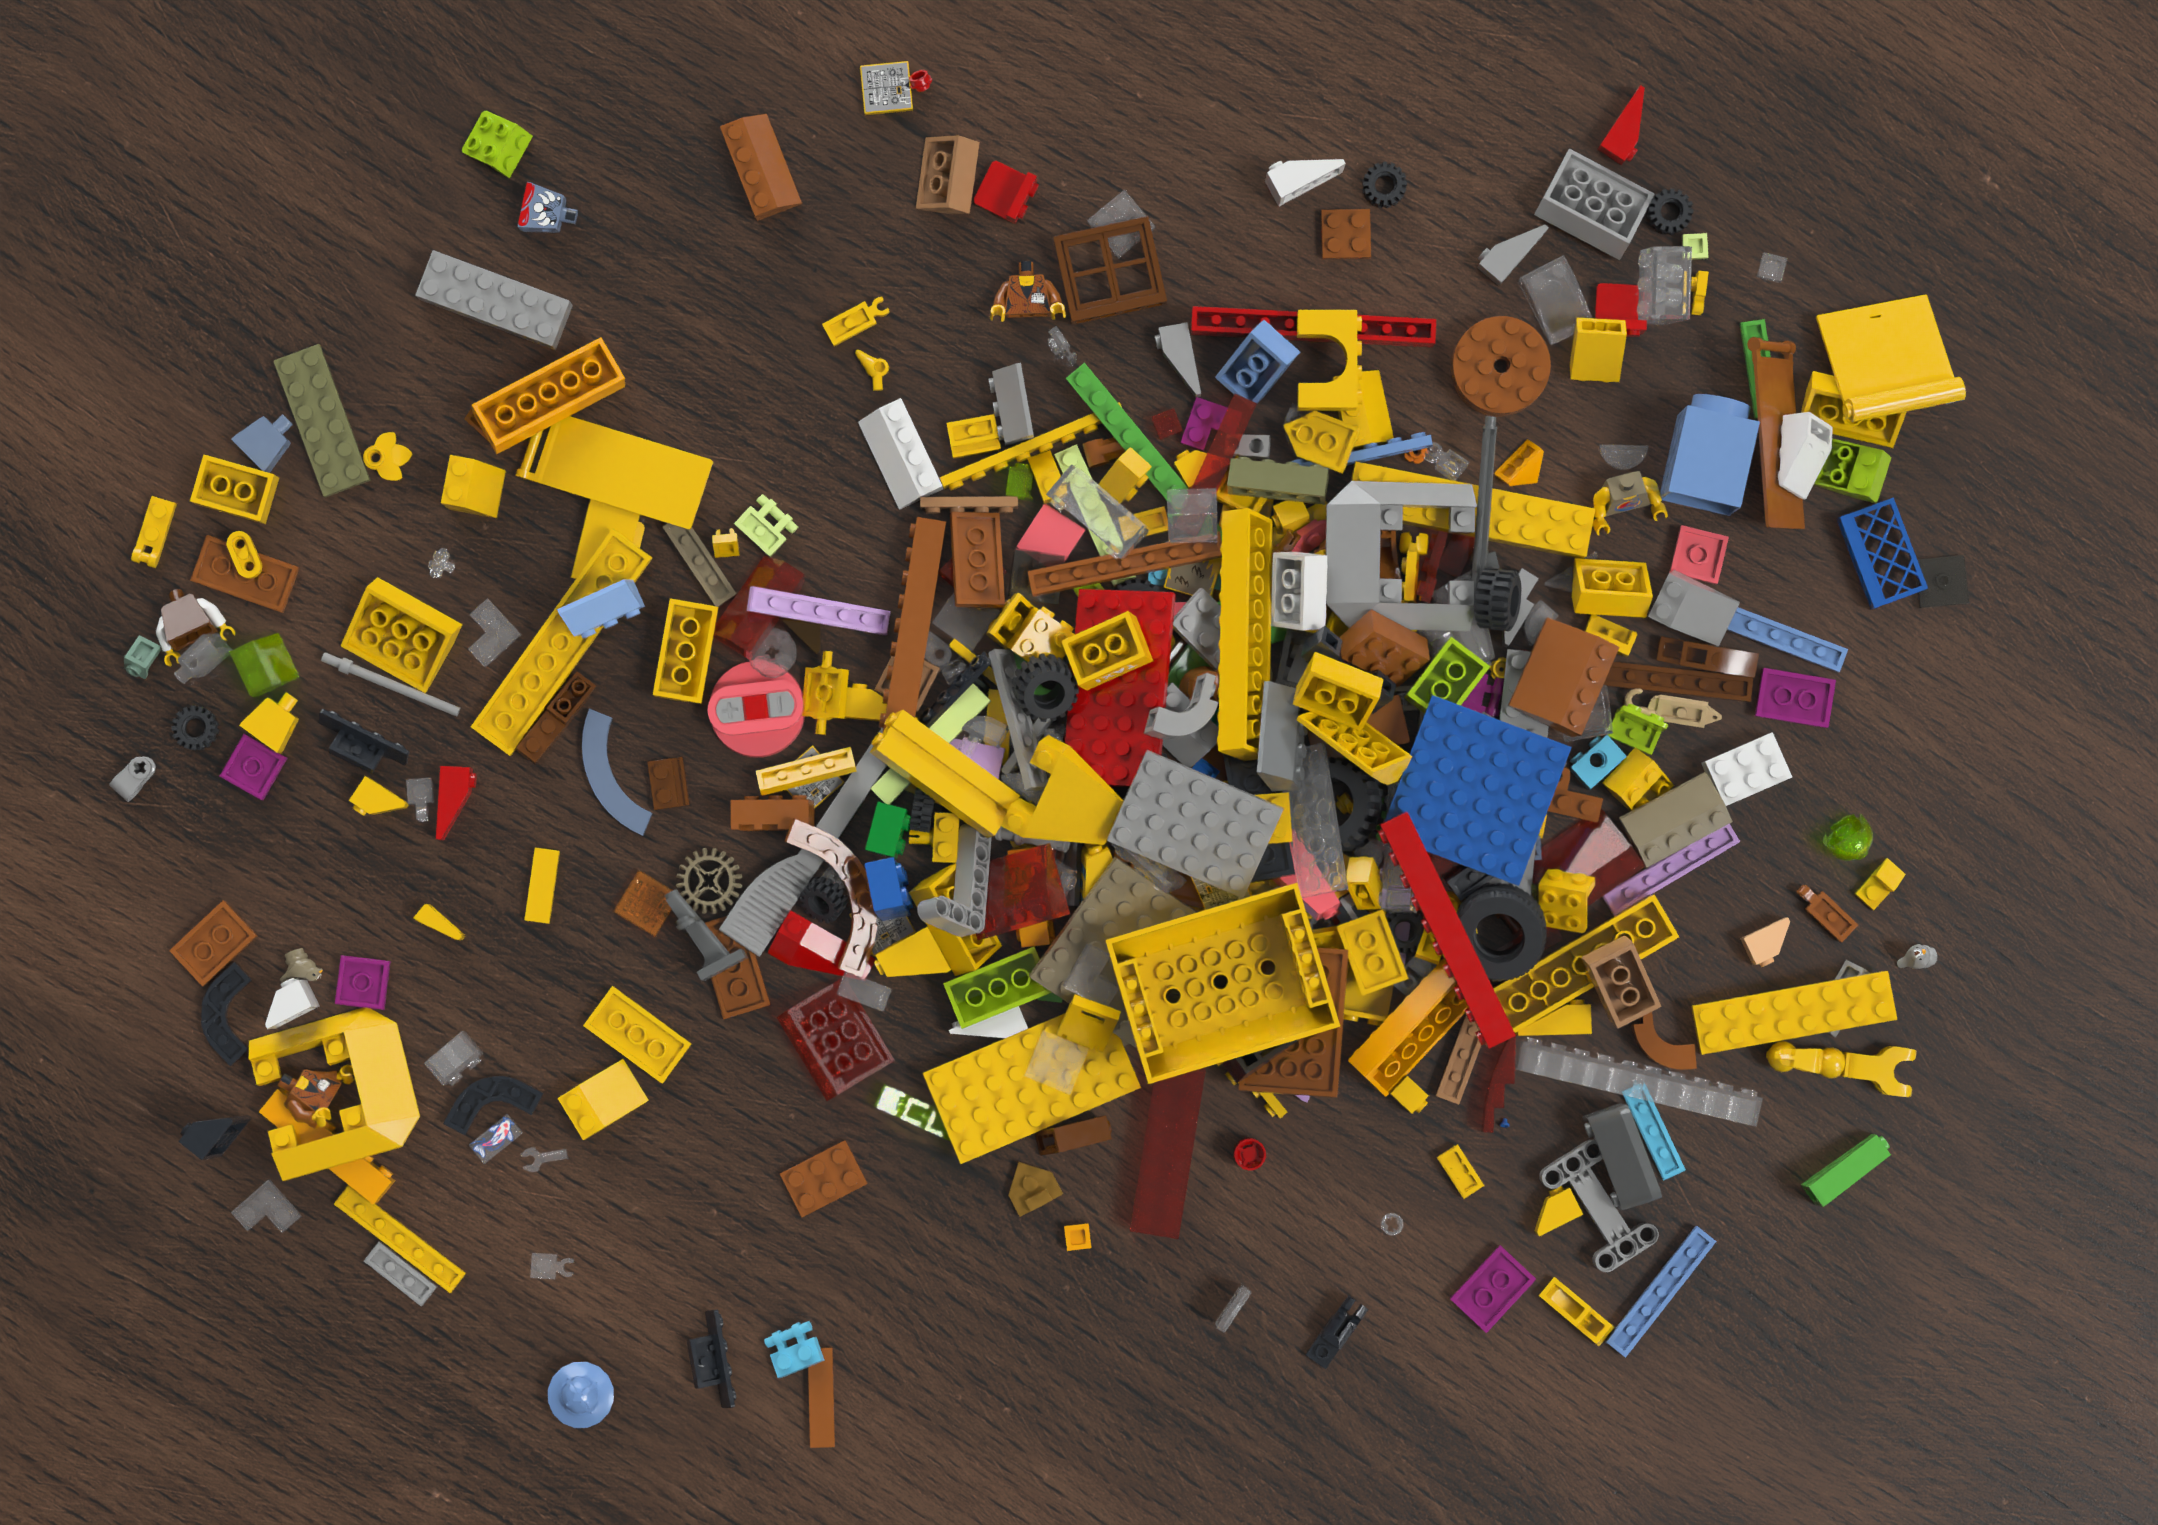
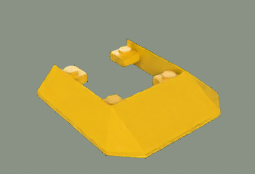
[249,1007,420,1181]

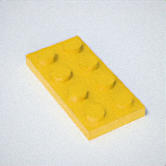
[583,986,692,1084]

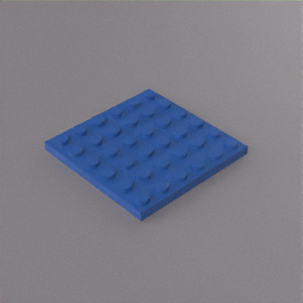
[1384,695,1572,886]

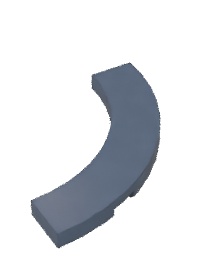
[582,709,653,836]

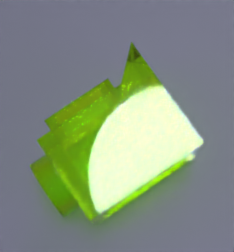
[1006,463,1033,501]

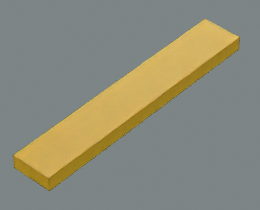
[334,1185,466,1293]

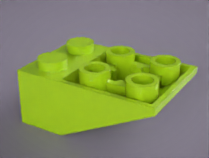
[1813,438,1891,504]

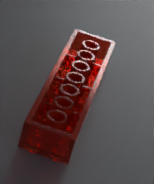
[1129,1067,1206,1239]

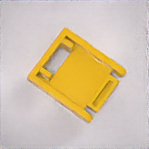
[1056,995,1121,1052]

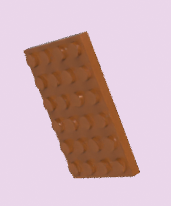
[1239,948,1348,1098]

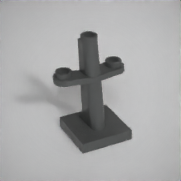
[664,889,748,981]

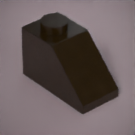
[782,618,822,656]

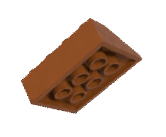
[1508,617,1619,737]

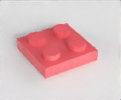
[1669,525,1729,585]

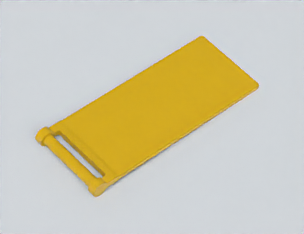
[515,416,713,530]

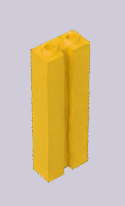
[870,710,1020,838]

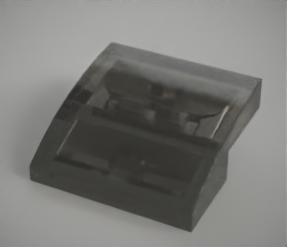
[1008,548,1065,604]

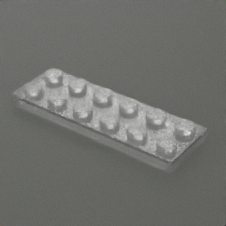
[1283,743,1348,898]

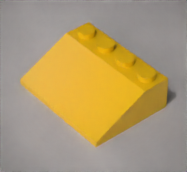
[341,577,462,693]
[1296,712,1412,785]

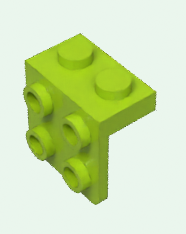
[462,111,533,178]
[1606,704,1668,756]

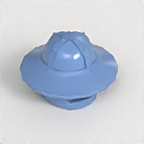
[548,1362,614,1428]

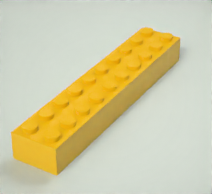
[1351,462,1595,559]
[1217,508,1273,761]

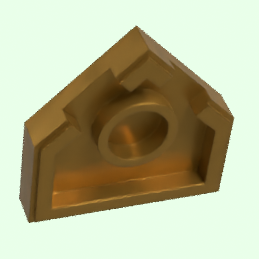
[1009,1162,1063,1217]

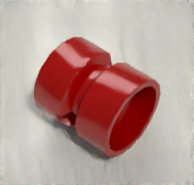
[1233,1138,1266,1171]

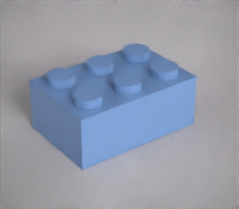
[1215,320,1300,409]

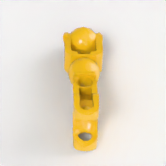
[1766,1041,1917,1097]

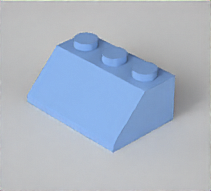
[557,579,645,639]

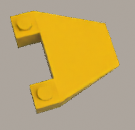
[1001,735,1124,845]

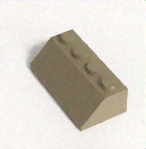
[1619,772,1733,868]

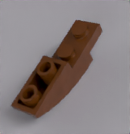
[1657,636,1759,678]
[516,672,596,764]

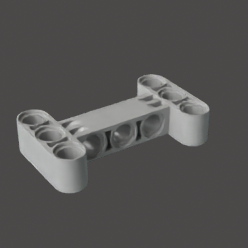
[1539,1140,1659,1272]

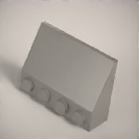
[1534,149,1654,260]

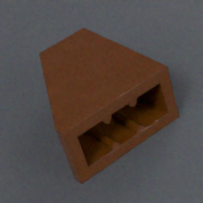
[1035,1115,1112,1156]

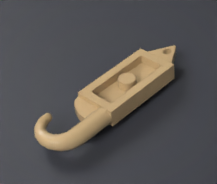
[1624,689,1722,728]

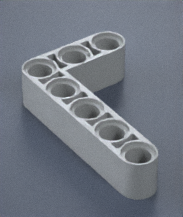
[917,823,992,937]

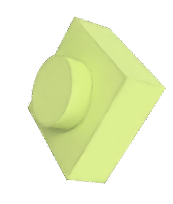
[1682,233,1708,260]

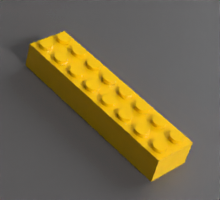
[1493,895,1679,1033]
[1691,971,1897,1055]

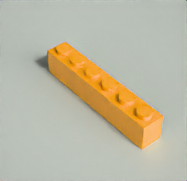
[259,1088,395,1205]

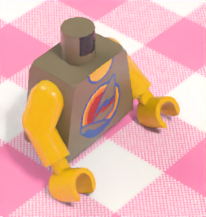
[1592,471,1668,535]

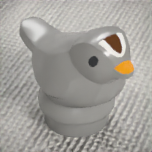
[1897,944,1937,969]

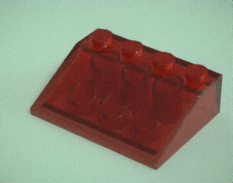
[1532,808,1645,907]
[976,843,1070,940]
[776,977,895,1101]

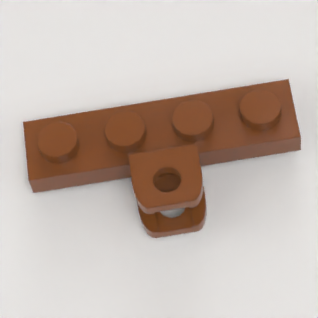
[1548,766,1603,822]

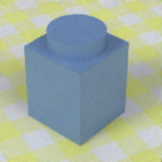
[1660,394,1760,516]

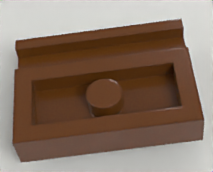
[647,757,690,810]

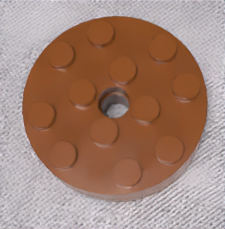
[1451,316,1551,417]

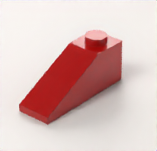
[1597,85,1645,165]
[436,766,477,840]

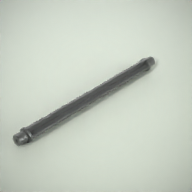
[1472,416,1497,601]

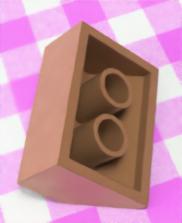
[916,135,980,214]

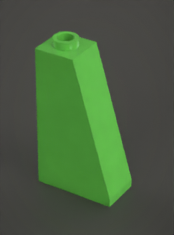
[1801,1134,1891,1207]

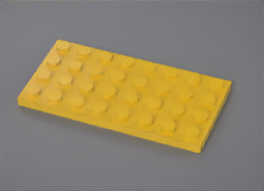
[922,1012,1141,1164]

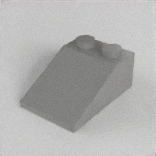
[1648,570,1740,646]

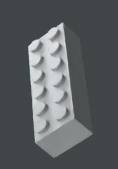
[416,250,573,350]

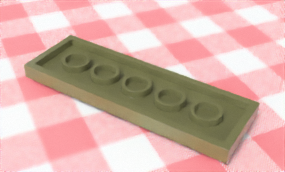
[274,344,371,498]

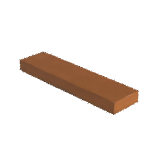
[808,1347,835,1448]

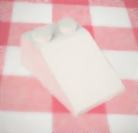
[1265,159,1346,206]

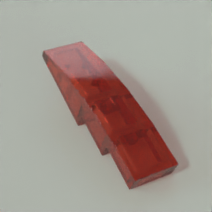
[1481,1036,1516,1133]

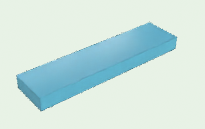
[1621,1081,1685,1181]

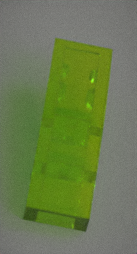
[874,1084,950,1141]

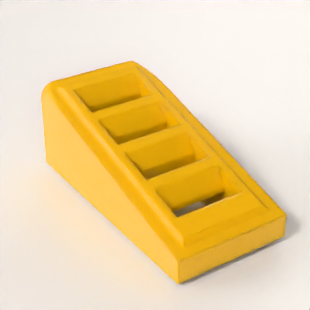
[413,904,465,940]

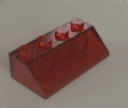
[713,555,805,660]

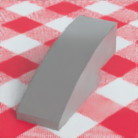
[1502,568,1539,648]

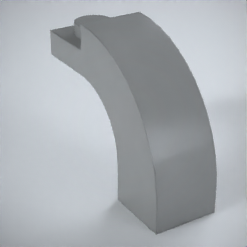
[1144,673,1219,739]

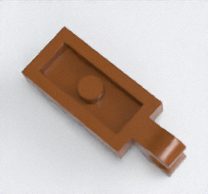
[1796,885,1858,943]

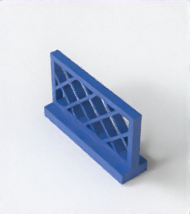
[1836,497,1928,610]

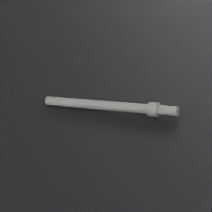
[321,652,460,717]

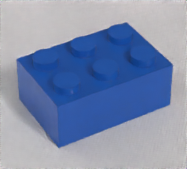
[865,857,914,921]

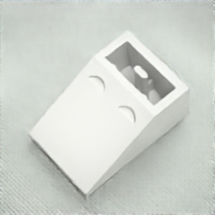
[1778,412,1833,499]

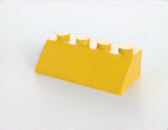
[1801,371,1906,448]
[653,599,719,703]
[909,863,1002,976]

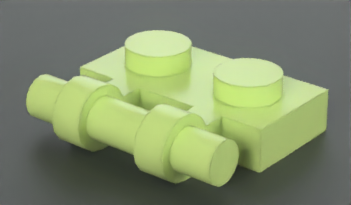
[734,494,798,557]

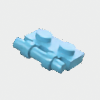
[764,1321,825,1378]

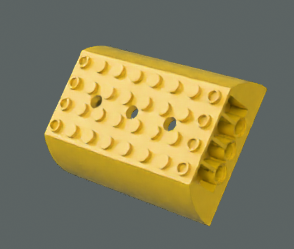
[1105,883,1340,1084]

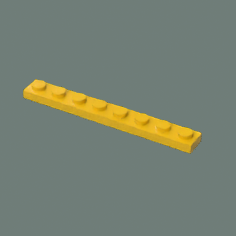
[940,402,1121,491]

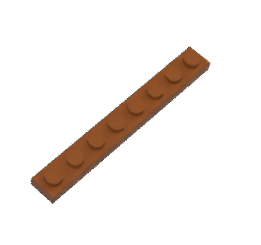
[1028,531,1222,597]

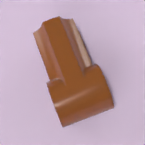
[1082,437,1125,468]

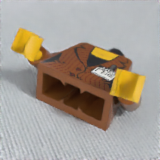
[990,261,1066,322]
[277,1065,354,1129]

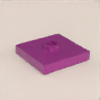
[220,734,288,800]
[335,955,391,1010]

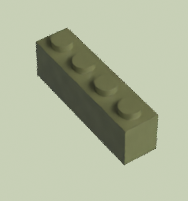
[1227,457,1329,505]

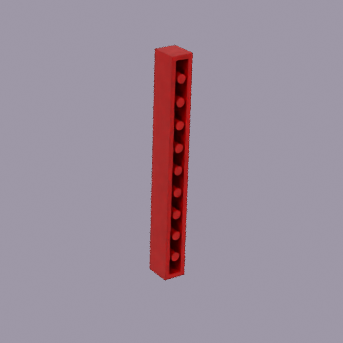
[1191,306,1436,348]
[1377,811,1516,1049]

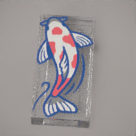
[469,1114,523,1164]

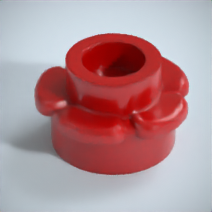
[909,70,932,92]

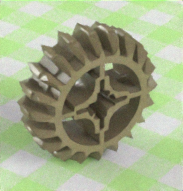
[676,848,742,914]

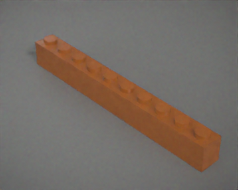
[879,517,946,731]

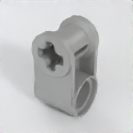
[109,757,156,802]

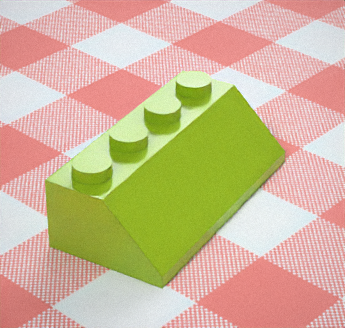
[943,946,1052,1029]

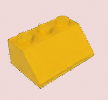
[1332,370,1394,450]
[1572,558,1653,618]

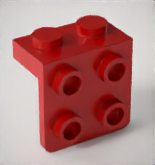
[974,161,1039,224]
[1595,283,1647,337]

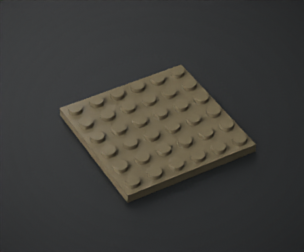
[1029,856,1197,1048]

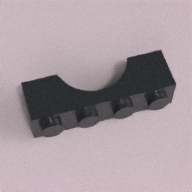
[1301,626,1396,714]

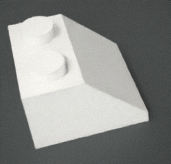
[265,978,320,1029]

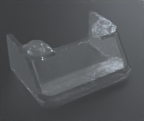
[1046,464,1151,560]

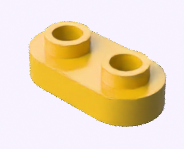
[227,531,262,579]

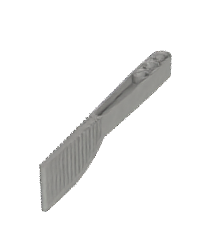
[719,728,887,957]

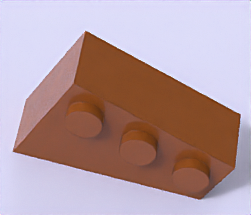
[731,795,814,831]

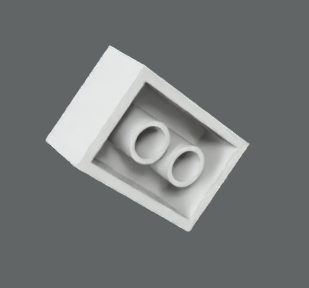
[1271,552,1328,630]
[1701,732,1792,806]

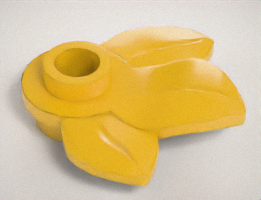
[363,432,412,481]

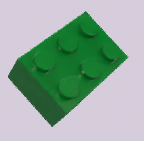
[865,802,911,859]

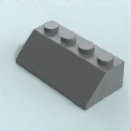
[1257,681,1309,791]

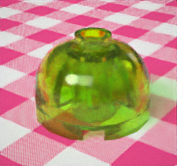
[1823,814,1873,861]

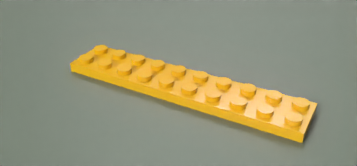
[471,529,652,756]

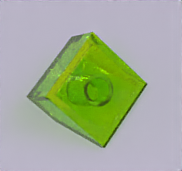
[230,633,299,698]

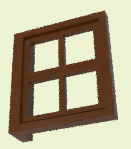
[1053,216,1167,325]

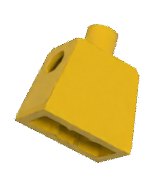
[239,692,299,754]

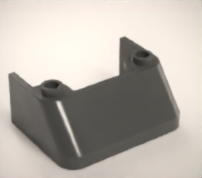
[1582,1103,1662,1210]

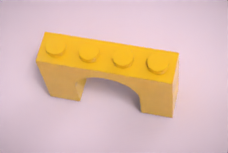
[1297,310,1362,411]

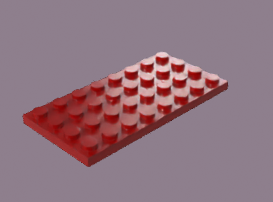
[1065,589,1176,787]

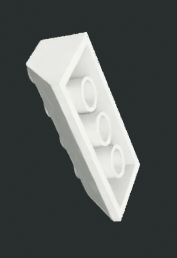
[858,398,943,510]

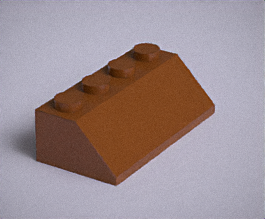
[720,114,802,221]

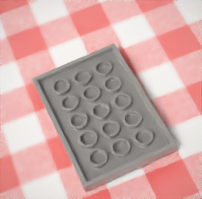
[1107,750,1284,898]

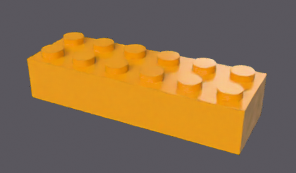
[472,337,625,454]
[1348,959,1468,1097]

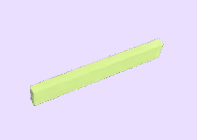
[870,684,991,805]

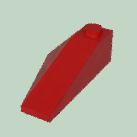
[768,910,877,981]

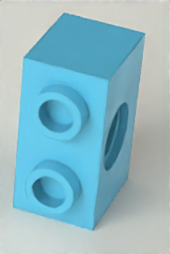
[1569,735,1627,790]

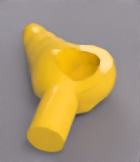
[855,350,889,391]

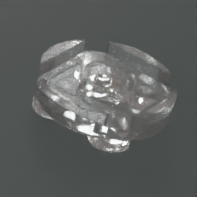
[748,628,797,678]

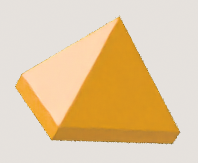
[1494,439,1544,486]

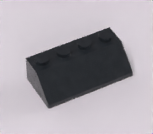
[178,1115,252,1160]

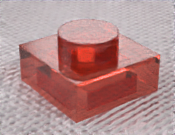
[1151,408,1183,440]

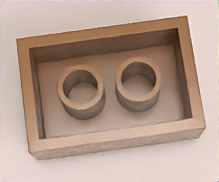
[1581,935,1662,1029]

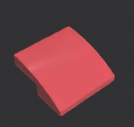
[1017,503,1086,567]

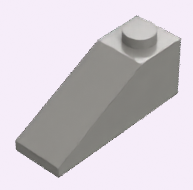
[1477,225,1549,286]
[1155,322,1201,398]

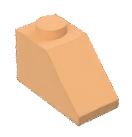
[1740,917,1790,967]

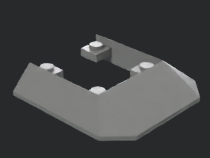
[1326,481,1477,631]

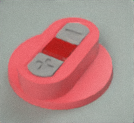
[708,660,805,758]

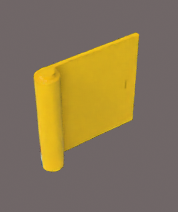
[1816,294,1966,422]

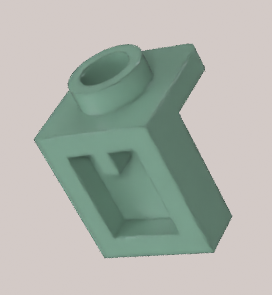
[124,635,161,679]

